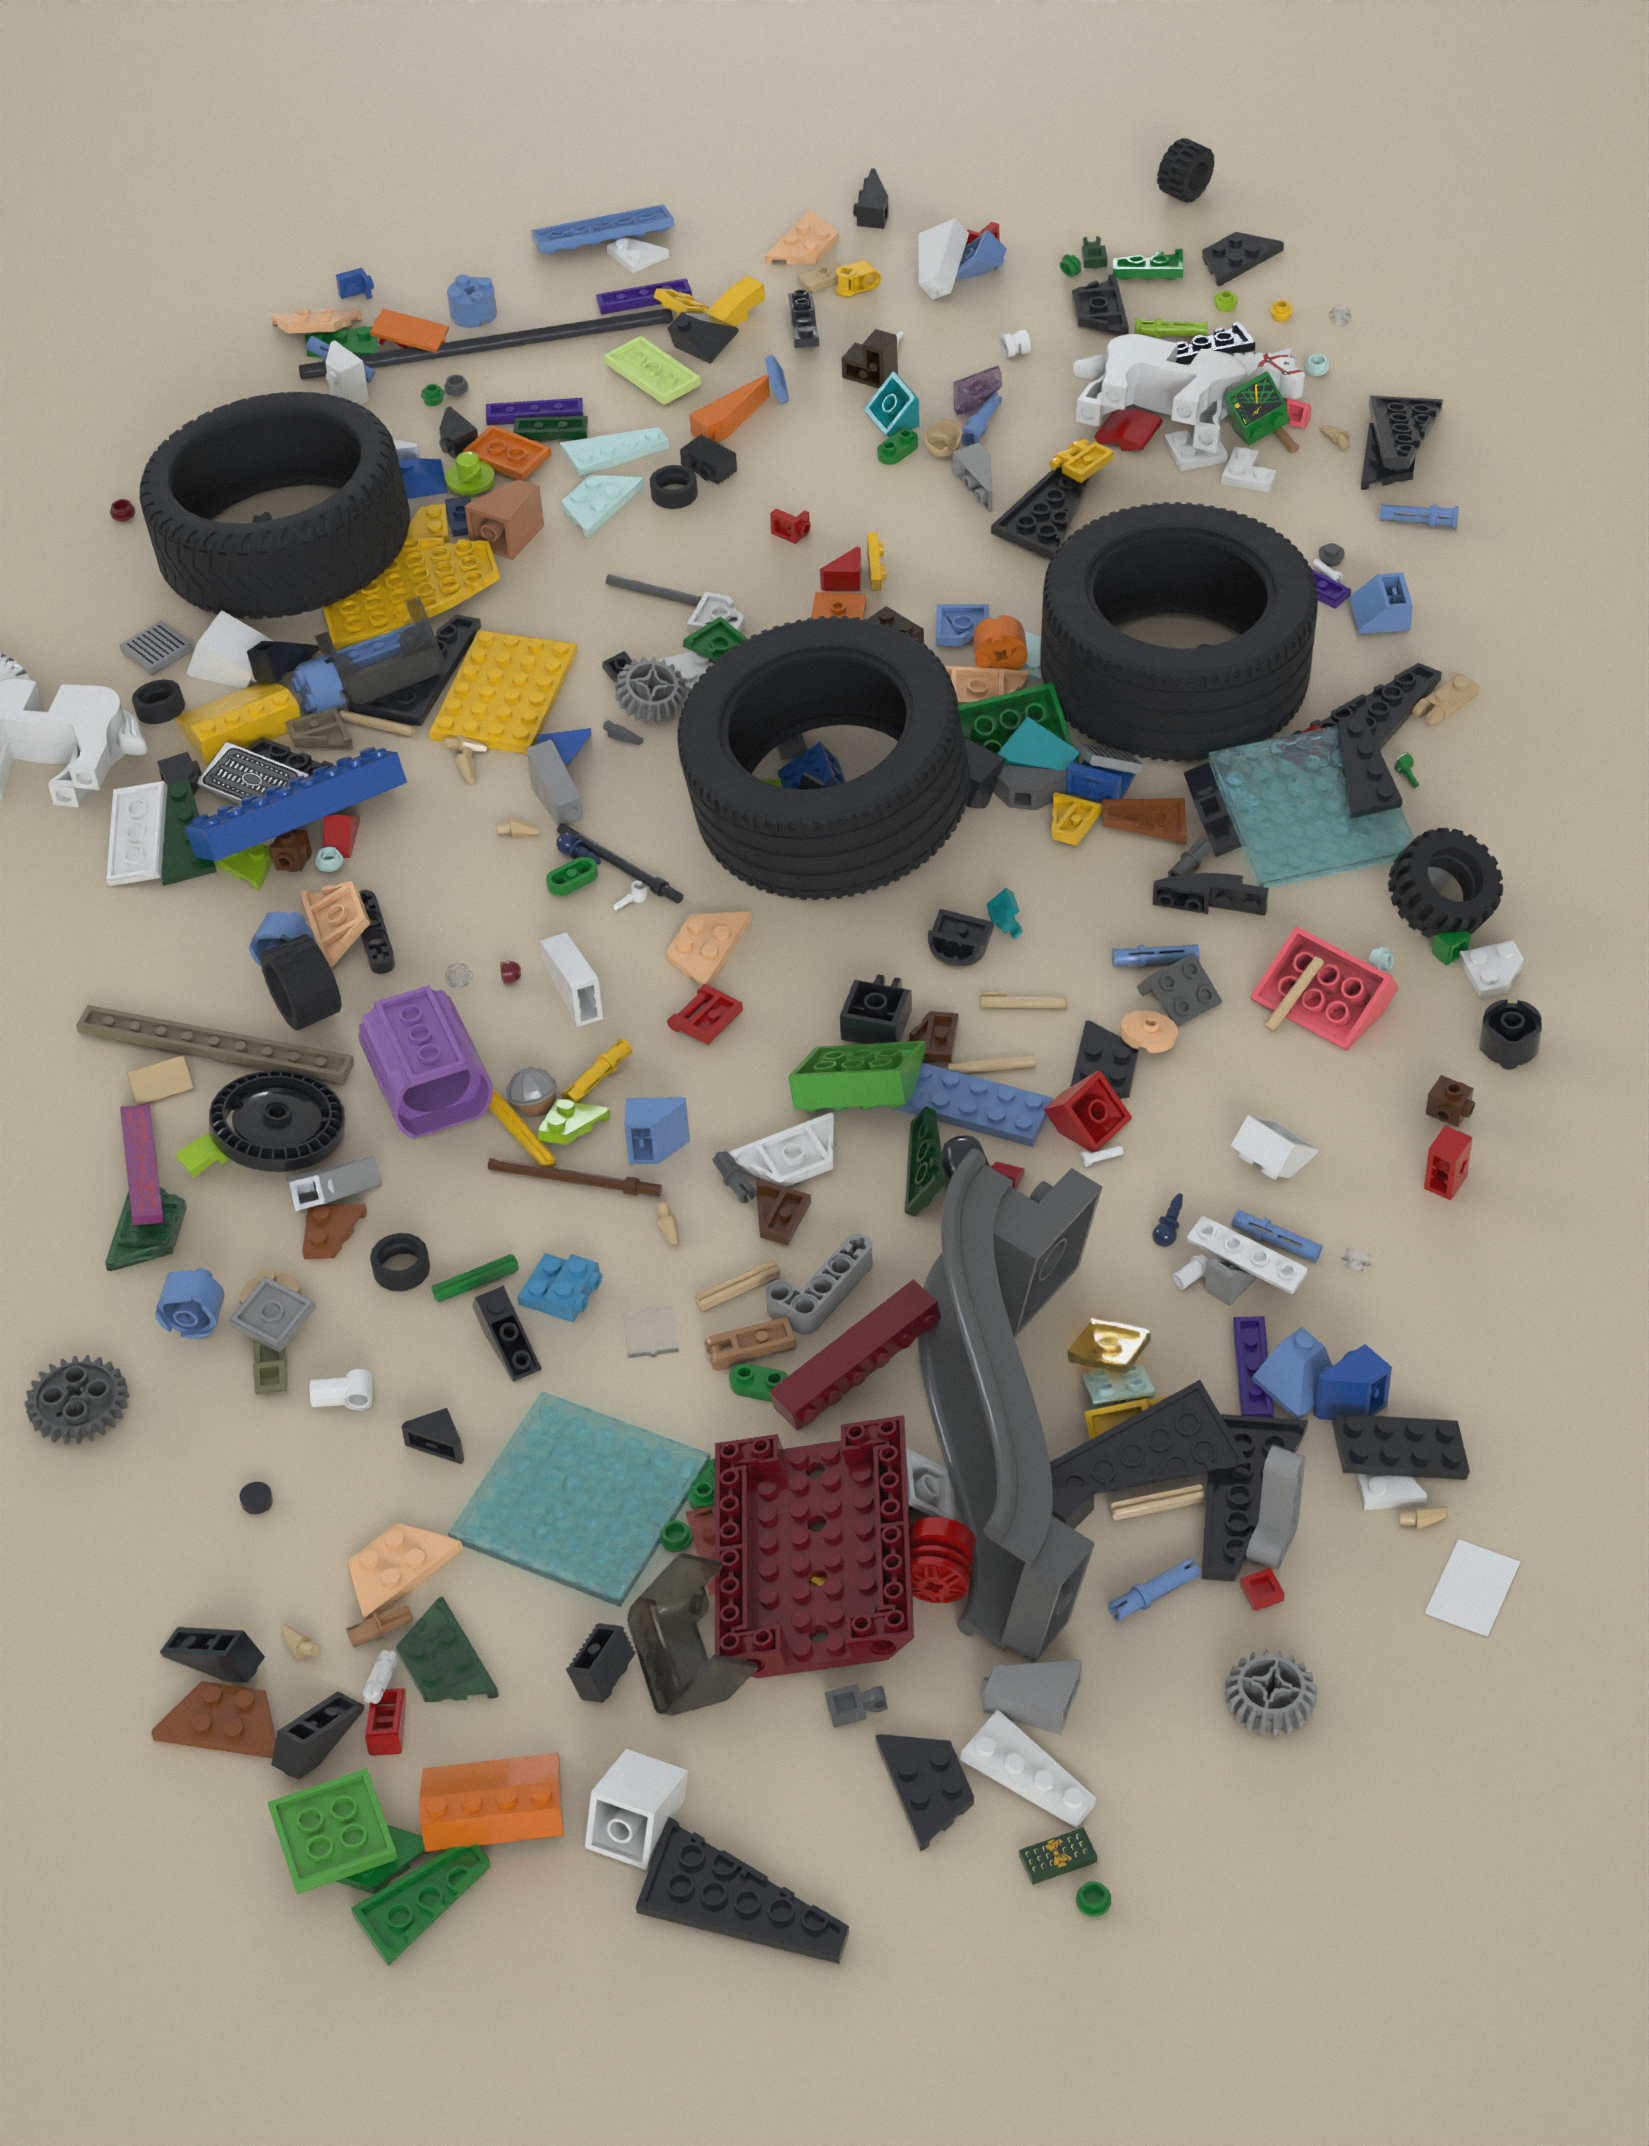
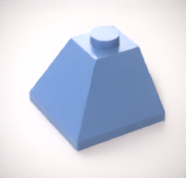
[955,230,1007,281]
[1252,1327,1332,1420]

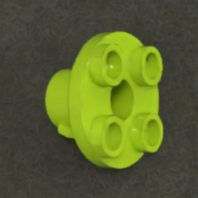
[445,451,495,499]

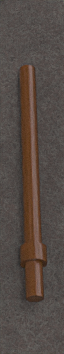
[488,1158,662,1197]

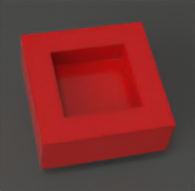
[1240,1568,1285,1611]

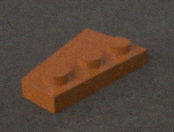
[1102,798,1187,844]

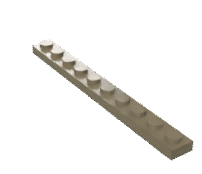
[76,1005,354,1084]

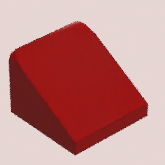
[991,1161,1025,1190]

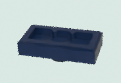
[445,496,471,537]

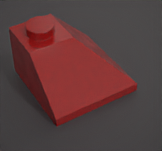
[1043,1070,1132,1153]

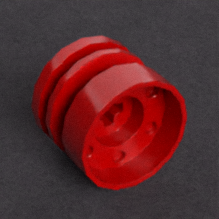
[910,1517,977,1603]

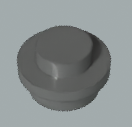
[444,375,469,397]
[1319,543,1345,567]

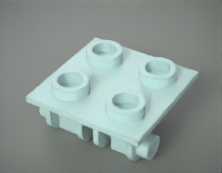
[1081,1364,1156,1410]

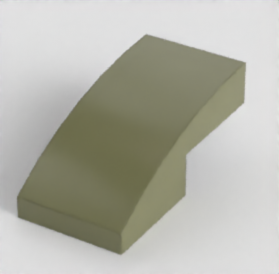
[253,1340,287,1394]

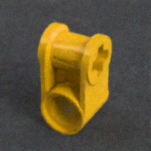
[836,260,881,297]

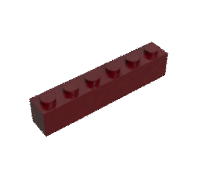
[769,1279,941,1431]

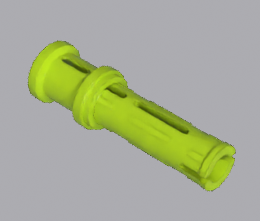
[1135,318,1208,339]

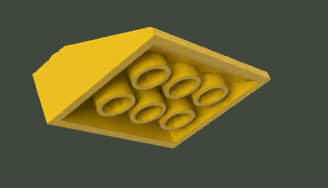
[174,681,301,765]

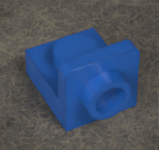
[336,267,374,299]

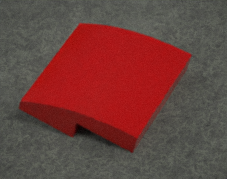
[1095,409,1163,451]

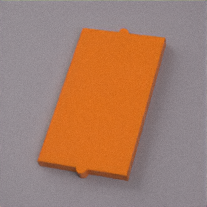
[370,309,449,353]

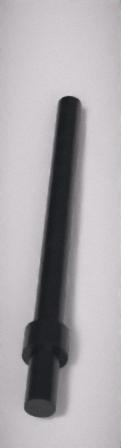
[557,823,683,904]

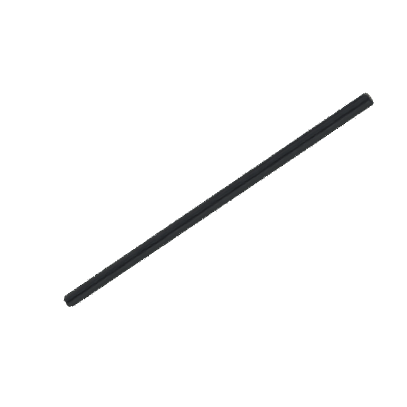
[299,308,673,379]

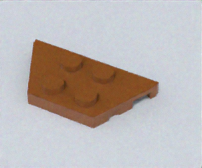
[151,1681,276,1758]

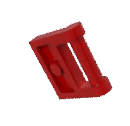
[667,984,743,1045]

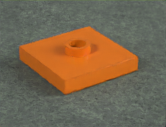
[811,592,867,620]

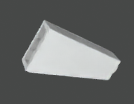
[918,218,969,300]
[540,933,603,1027]

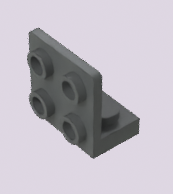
[1136,953,1222,1027]

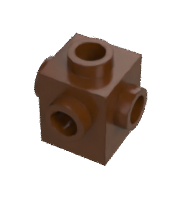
[269,829,312,872]
[1426,1075,1475,1127]

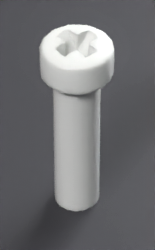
[1313,559,1343,583]
[1080,1146,1123,1167]

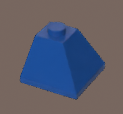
[399,458,448,499]
[537,728,591,765]

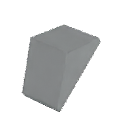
[1205,1258,1257,1306]

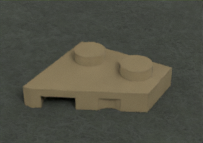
[285,707,353,748]

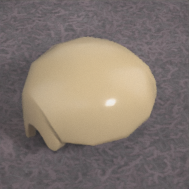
[924,418,963,457]

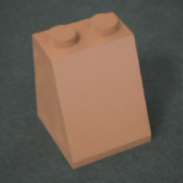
[465,479,544,560]

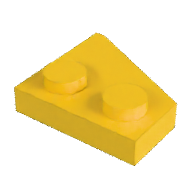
[407,504,450,543]
[867,532,886,590]
[1051,792,1102,846]

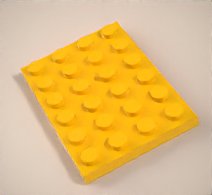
[429,630,578,754]

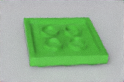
[267,1768,398,1894]

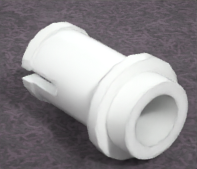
[1171,1254,1208,1291]

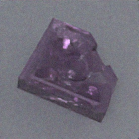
[953,365,1002,416]

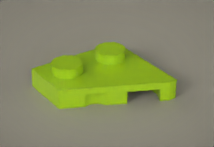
[215,844,273,890]
[538,1099,610,1145]

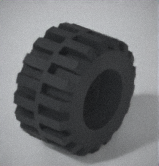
[1157,138,1215,203]

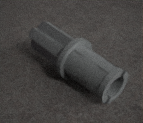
[1168,838,1212,877]
[713,1151,757,1203]

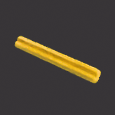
[489,1089,556,1167]

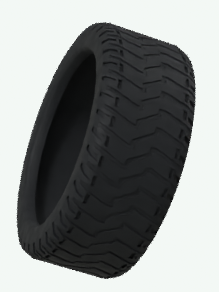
[139,391,410,619]

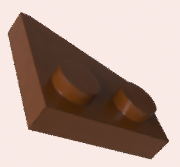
[756,1179,811,1246]

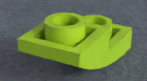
[174,1133,229,1178]

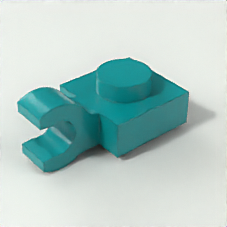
[986,888,1023,939]

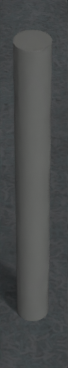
[606,574,702,606]

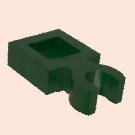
[1082,236,1108,269]

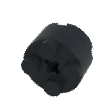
[1479,999,1542,1070]

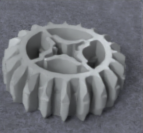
[615,656,686,724]
[1225,1649,1317,1739]

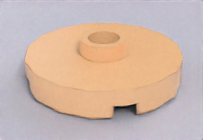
[1120,1010,1178,1053]

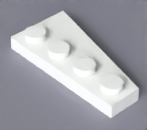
[960,1709,1096,1828]

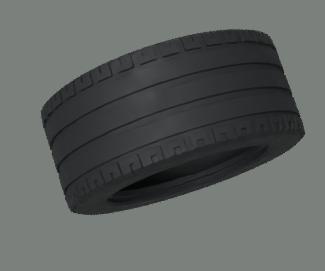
[1040,502,1318,762]
[677,616,970,900]

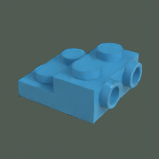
[517,1253,602,1322]

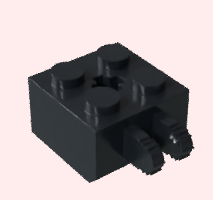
[840,974,912,1044]

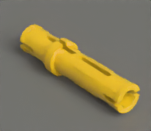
[561,1038,633,1103]

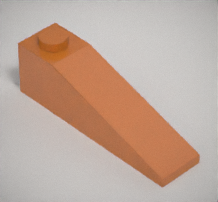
[689,375,770,443]

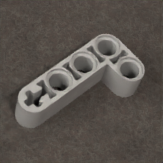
[766,1234,873,1334]
[1246,1445,1306,1569]

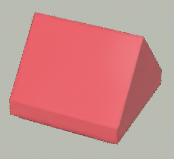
[1286,399,1311,429]

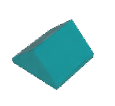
[864,371,919,437]

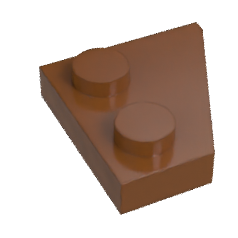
[302,1204,367,1259]

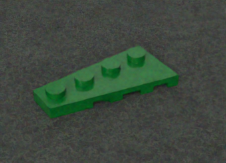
[351,1844,491,1966]

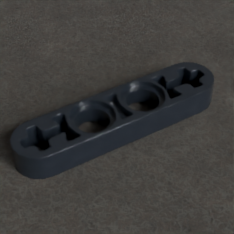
[359,890,395,974]

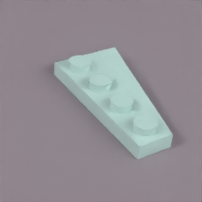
[560,427,669,477]

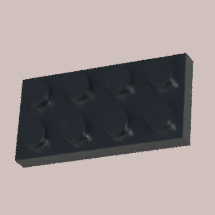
[1332,1413,1470,1480]

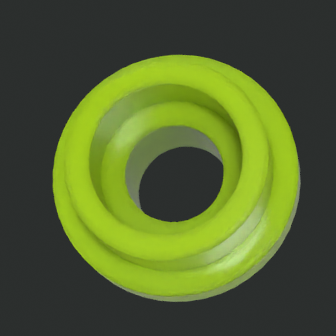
[1214,290,1238,312]

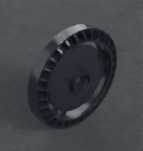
[209,1070,345,1172]

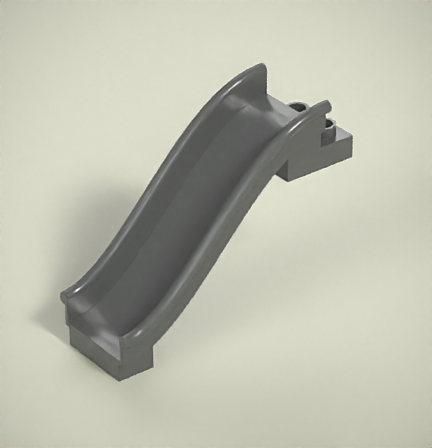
[917,1149,1102,1663]

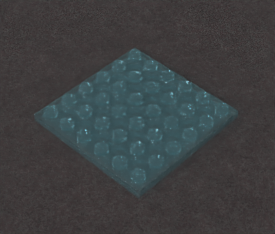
[1208,726,1414,888]
[448,1391,711,1607]

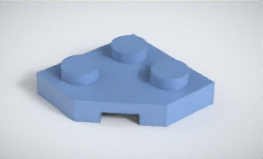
[936,604,989,647]

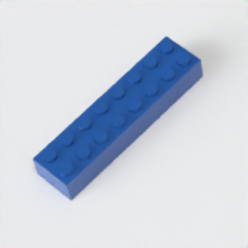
[185,747,407,861]

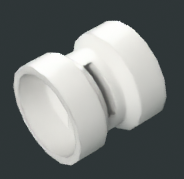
[1000,329,1031,358]

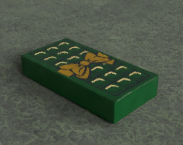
[1019,1827,1097,1885]

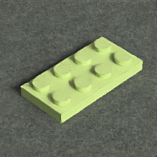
[604,336,701,405]

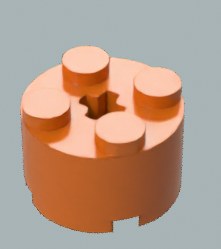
[973,615,1028,670]

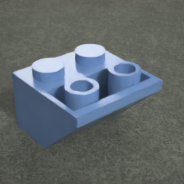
[1349,572,1413,634]
[624,1097,690,1164]

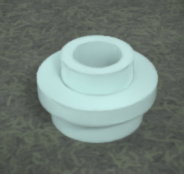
[1305,354,1329,376]
[315,847,343,872]
[1369,946,1394,973]

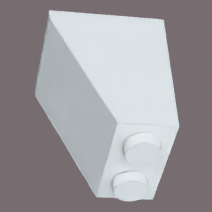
[186,610,274,689]
[585,1749,689,1871]

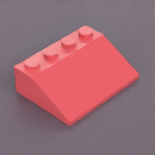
[1250,926,1399,1051]

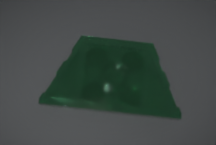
[105,1187,187,1271]
[395,1596,499,1703]

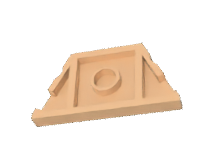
[765,210,839,264]
[271,308,362,334]
[945,666,1029,705]
[300,881,370,968]
[666,911,752,988]
[347,1523,463,1621]

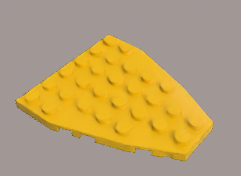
[322,537,500,651]

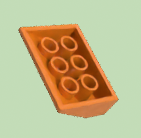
[420,1752,564,1852]

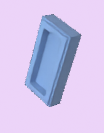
[765,355,789,404]

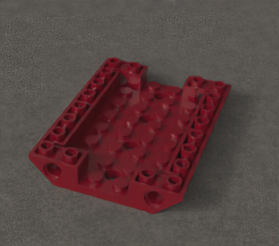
[715,1415,914,1678]

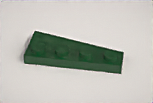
[162,779,217,886]
[905,1106,946,1217]

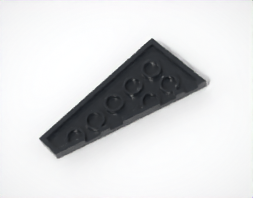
[1369,395,1443,470]
[347,614,481,726]
[1292,663,1442,763]
[1050,1380,1249,1494]
[1201,1414,1308,1582]
[636,1817,849,1964]

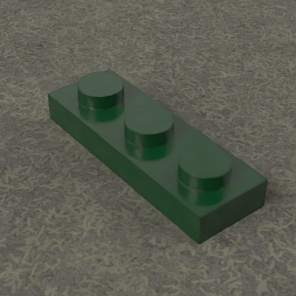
[513,416,588,441]

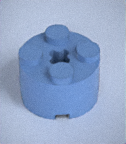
[447,275,497,328]
[290,656,346,715]
[249,912,316,966]
[155,1268,225,1339]

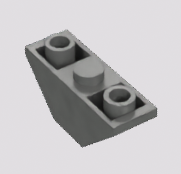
[993,765,1068,810]

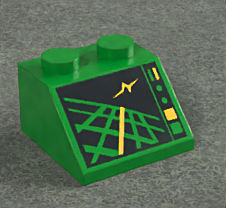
[1225,371,1290,446]

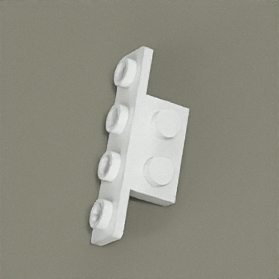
[1187,1216,1308,1294]

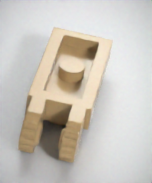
[1412,673,1480,726]

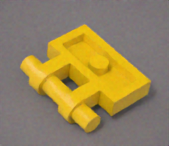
[654,288,709,316]
[1049,438,1114,483]

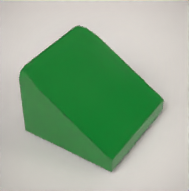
[1432,931,1470,965]

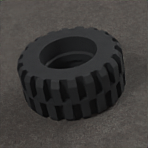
[1388,828,1503,938]

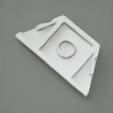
[729,1112,834,1187]

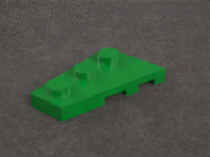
[1112,249,1183,280]
[305,326,379,357]
[682,616,748,661]

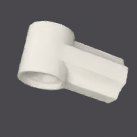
[310,1369,373,1411]

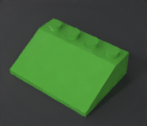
[788,1041,926,1112]

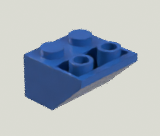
[1314,1344,1392,1420]

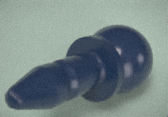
[556,833,601,865]
[1152,1193,1183,1247]

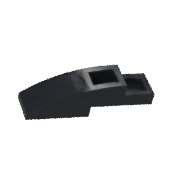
[788,290,819,348]
[1183,762,1242,857]
[1153,873,1269,916]

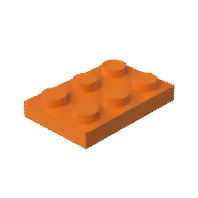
[463,425,552,481]

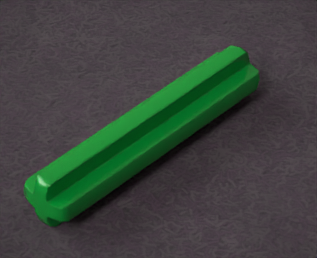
[431,1254,519,1302]

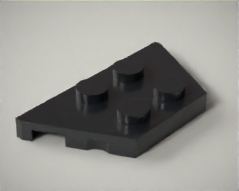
[1202,232,1284,287]
[1072,274,1129,335]
[1361,423,1416,490]
[1070,1020,1139,1099]
[875,1734,974,1851]

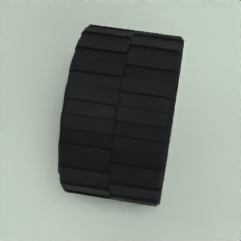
[260,934,342,1031]

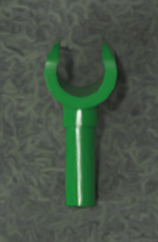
[1394,752,1419,788]

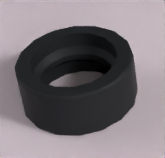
[650,465,698,509]
[132,679,185,724]
[370,1233,430,1291]

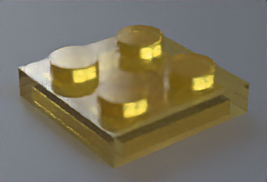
[1067,1318,1151,1374]

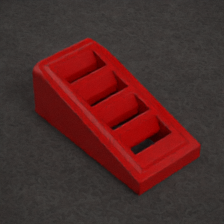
[365,1688,406,1756]

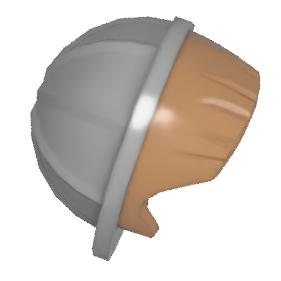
[506,1067,557,1117]

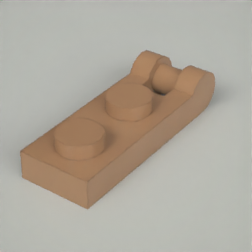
[704,1317,796,1371]

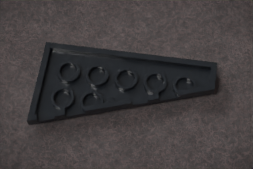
[991,467,1092,560]

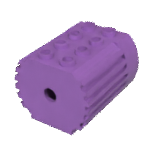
[358,985,493,1139]

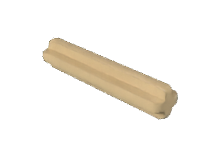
[695,1260,780,1311]
[1110,1484,1205,1520]

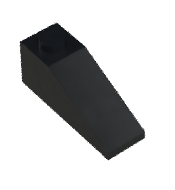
[160,1627,265,1683]
[271,1691,365,1780]

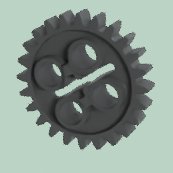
[25,1355,129,1445]

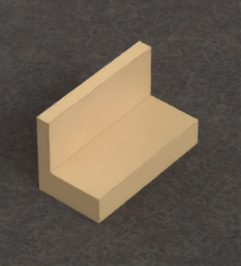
[126,1055,194,1105]

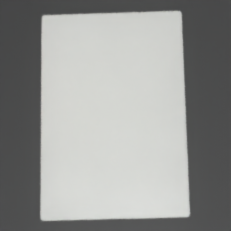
[1425,1539,1520,1637]

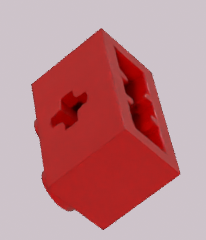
[1424,1126,1473,1200]

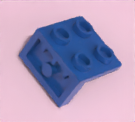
[777,742,846,789]
[1066,760,1136,803]

